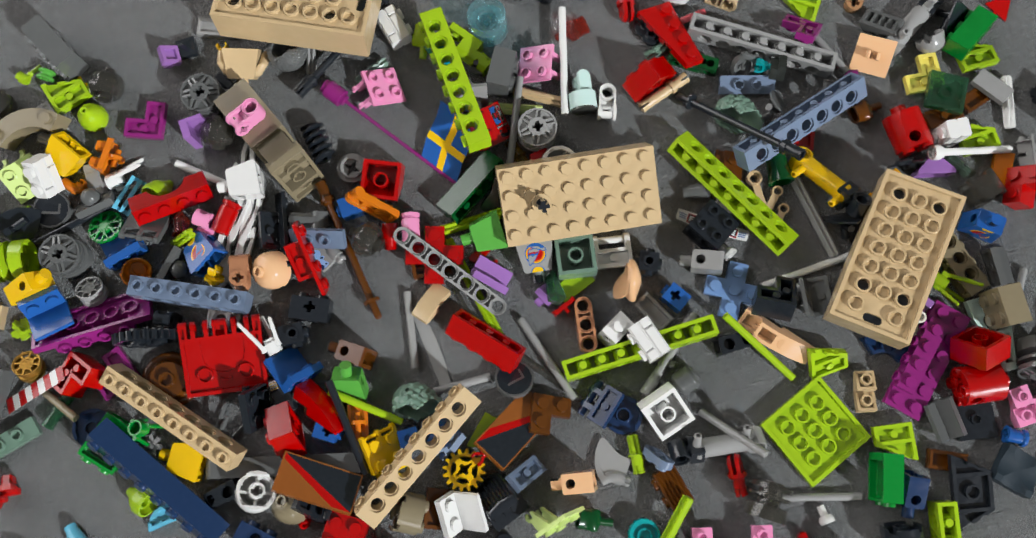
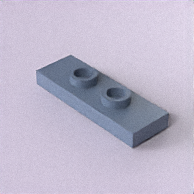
[718,75,776,94]
[289,228,347,249]

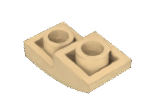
[412,284,451,325]
[853,370,878,413]

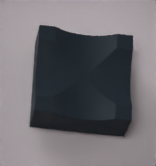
[990,443,1036,499]

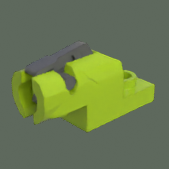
[449,22,491,77]

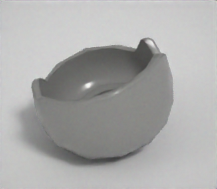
[915,29,945,53]

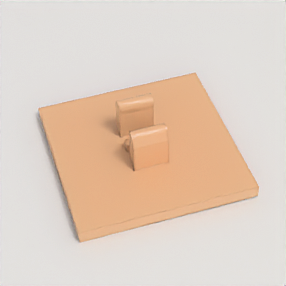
[849,33,898,78]

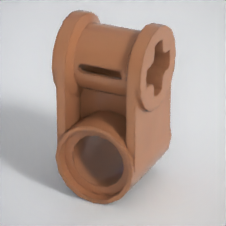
[228,254,252,291]

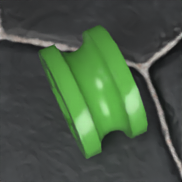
[36,67,56,83]

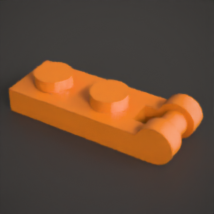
[345,186,400,223]

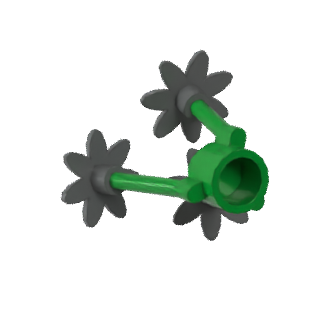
[127,412,179,457]

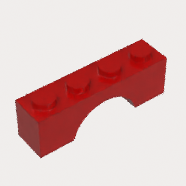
[127,171,214,226]

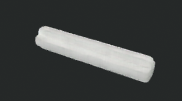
[1000,75,1016,129]

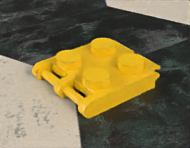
[358,422,406,479]

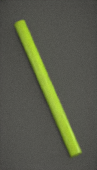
[722,312,796,381]

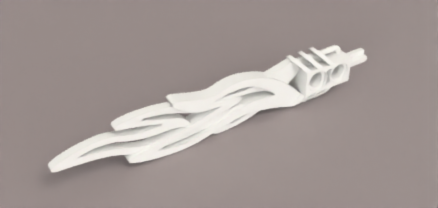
[206,142,264,332]

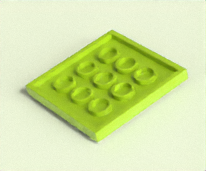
[759,375,871,487]

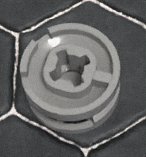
[74,276,109,307]

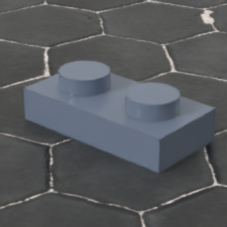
[505,455,547,494]

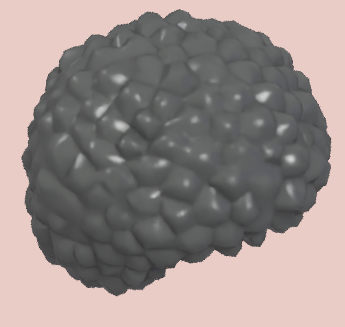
[267,43,308,72]

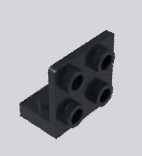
[682,199,740,250]

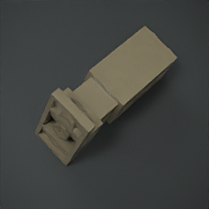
[213,78,327,202]

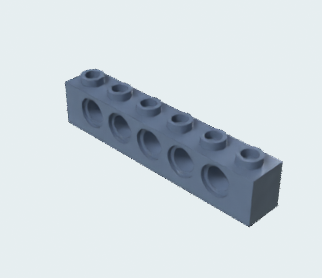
[126,275,254,315]

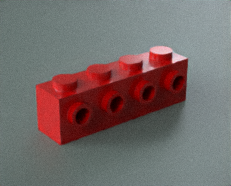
[445,308,527,374]

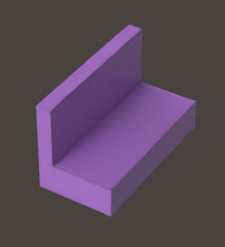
[178,113,213,149]
[469,255,514,295]

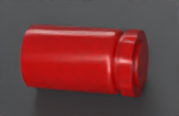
[210,199,242,237]

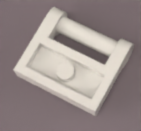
[593,232,633,270]

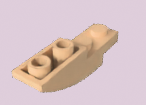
[738,307,815,364]

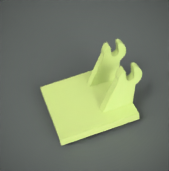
[0,149,35,205]
[525,506,585,538]

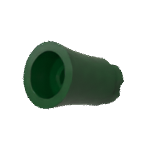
[766,153,795,187]

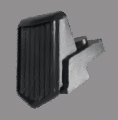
[474,472,530,532]

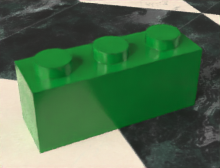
[942,5,998,62]

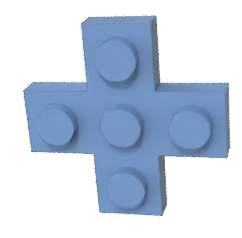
[702,261,757,321]

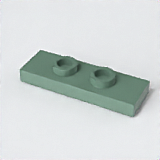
[0,416,43,459]

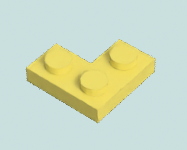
[902,52,945,95]

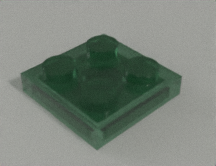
[923,70,969,115]

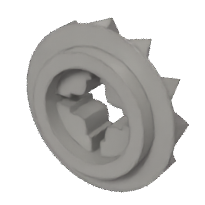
[337,153,364,183]

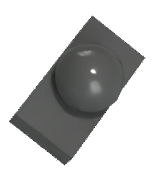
[75,188,116,219]
[156,245,189,281]

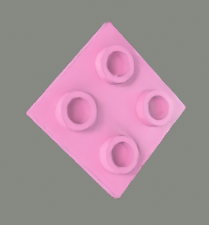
[518,44,560,84]
[352,67,406,110]

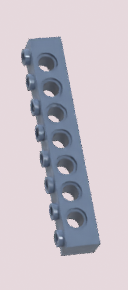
[732,72,868,172]

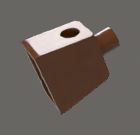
[328,339,378,371]

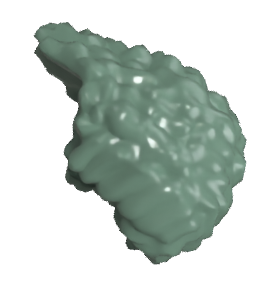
[713,94,764,135]
[392,382,442,422]

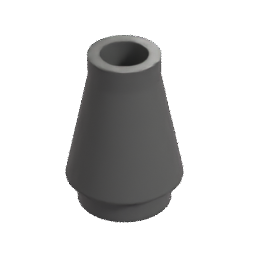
[683,182,711,200]

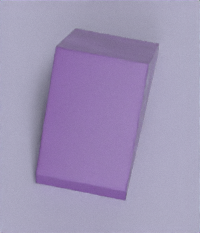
[911,156,956,178]

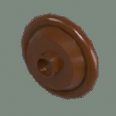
[142,351,193,405]

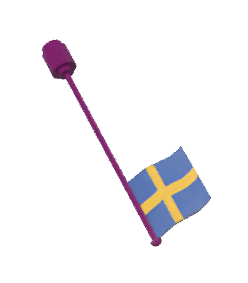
[320,79,470,184]

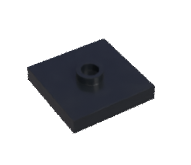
[956,402,998,441]

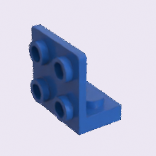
[98,222,150,271]
[16,284,75,342]
[263,347,324,394]

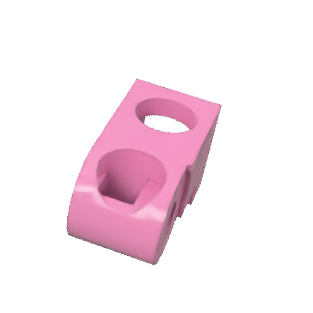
[191,208,216,237]

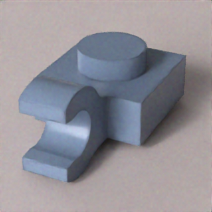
[436,429,467,462]

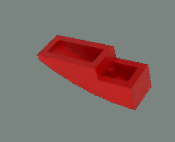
[293,379,344,435]

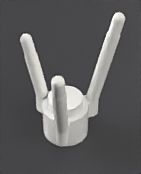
[104,158,144,192]
[237,315,283,356]

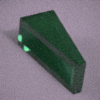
[545,271,567,305]

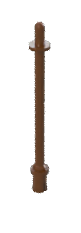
[315,180,382,320]

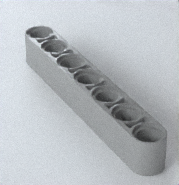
[393,227,506,315]

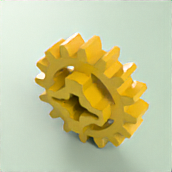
[443,448,486,492]

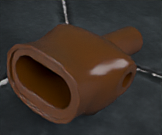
[847,99,882,124]

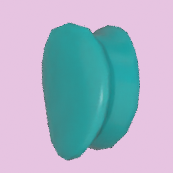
[627,518,661,538]

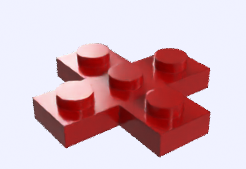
[405,226,464,284]

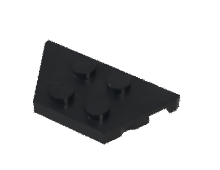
[947,454,995,531]

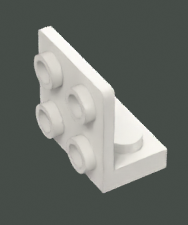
[434,490,489,538]

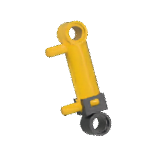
[788,146,872,219]

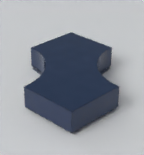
[860,336,910,363]

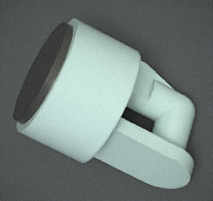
[568,69,597,115]

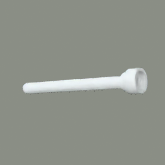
[927,145,1013,160]

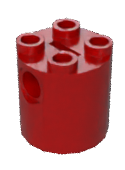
[882,104,934,159]
[946,364,1010,406]

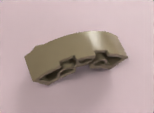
[0,108,72,151]

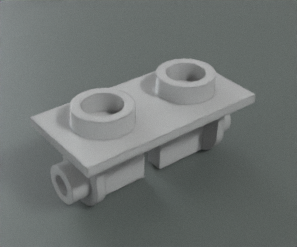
[1016,134,1036,166]

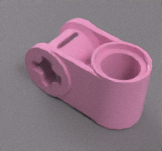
[225,98,266,136]

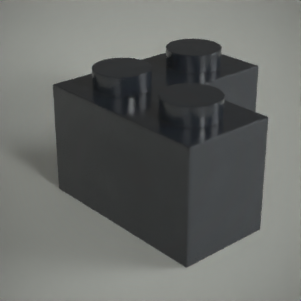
[751,275,797,322]

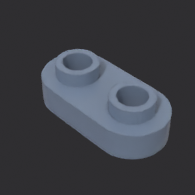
[642,445,675,472]

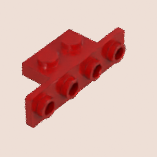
[283,220,330,296]

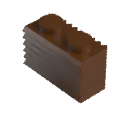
[650,465,694,511]

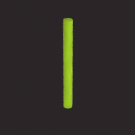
[327,391,404,425]

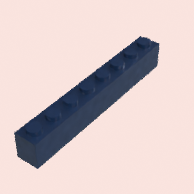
[86,418,230,538]

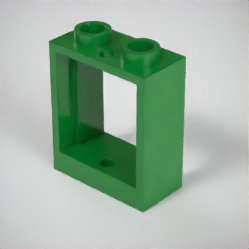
[77,411,138,475]
[868,452,904,508]

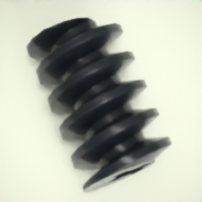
[300,122,335,164]

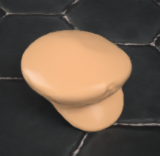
[613,259,642,302]

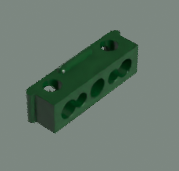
[667,50,719,77]

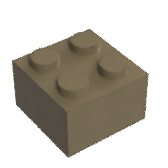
[978,282,1033,330]

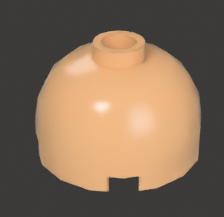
[252,251,291,290]

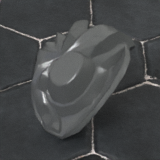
[730,51,759,75]

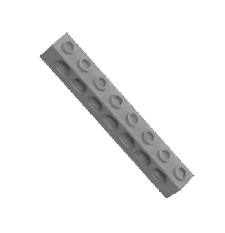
[687,12,838,78]

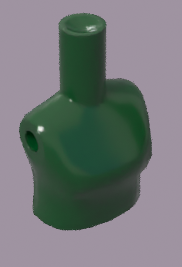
[575,508,613,532]

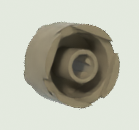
[389,491,429,535]

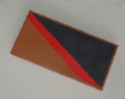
[473,391,552,471]
[271,450,363,516]

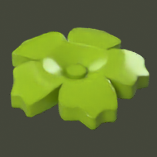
[11,317,32,341]

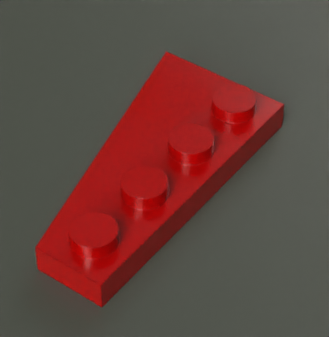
[636,1,704,69]

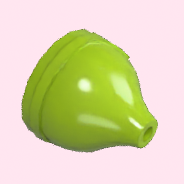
[77,103,109,132]
[141,180,174,196]
[126,487,157,517]

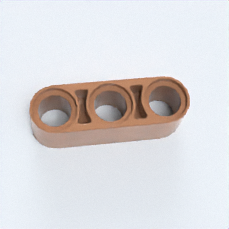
[573,297,598,354]

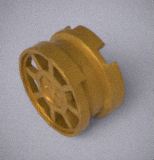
[11,351,47,383]

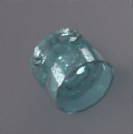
[467,0,508,47]

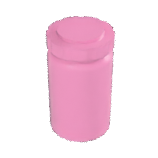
[401,211,422,245]

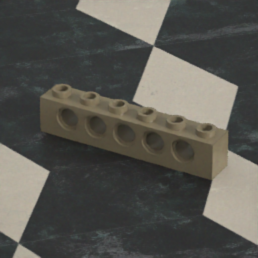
[940,232,990,299]

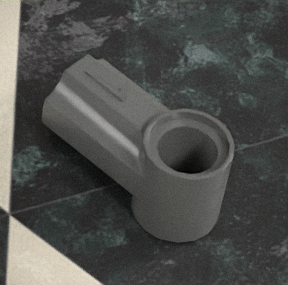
[289,211,328,228]

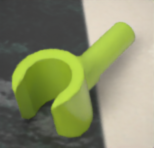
[15,64,42,85]

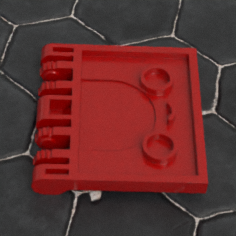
[177,313,269,398]

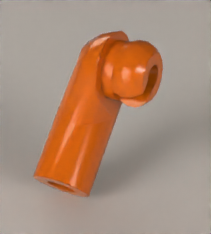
[62,178,88,195]

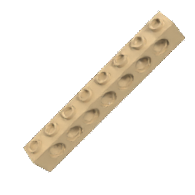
[98,363,248,472]
[353,383,481,529]

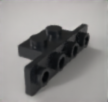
[257,191,290,266]

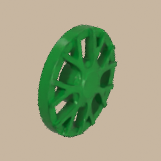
[88,211,124,244]

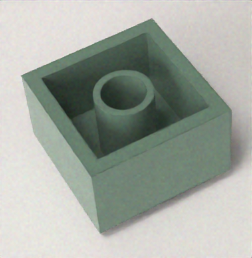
[553,234,598,281]

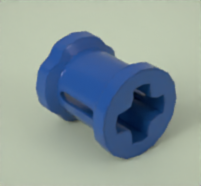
[1001,425,1030,447]

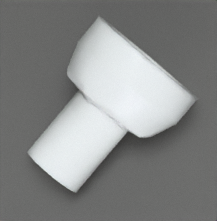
[719,244,737,261]
[816,504,836,526]

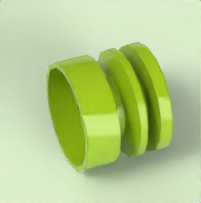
[0,239,40,283]

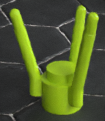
[932,270,984,306]

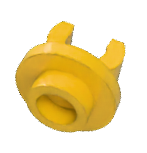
[204,264,225,286]

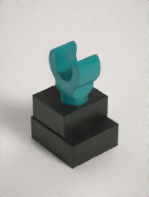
[754,55,787,81]

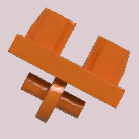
[88,137,125,176]
[347,405,369,441]

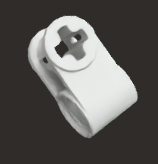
[596,83,617,121]

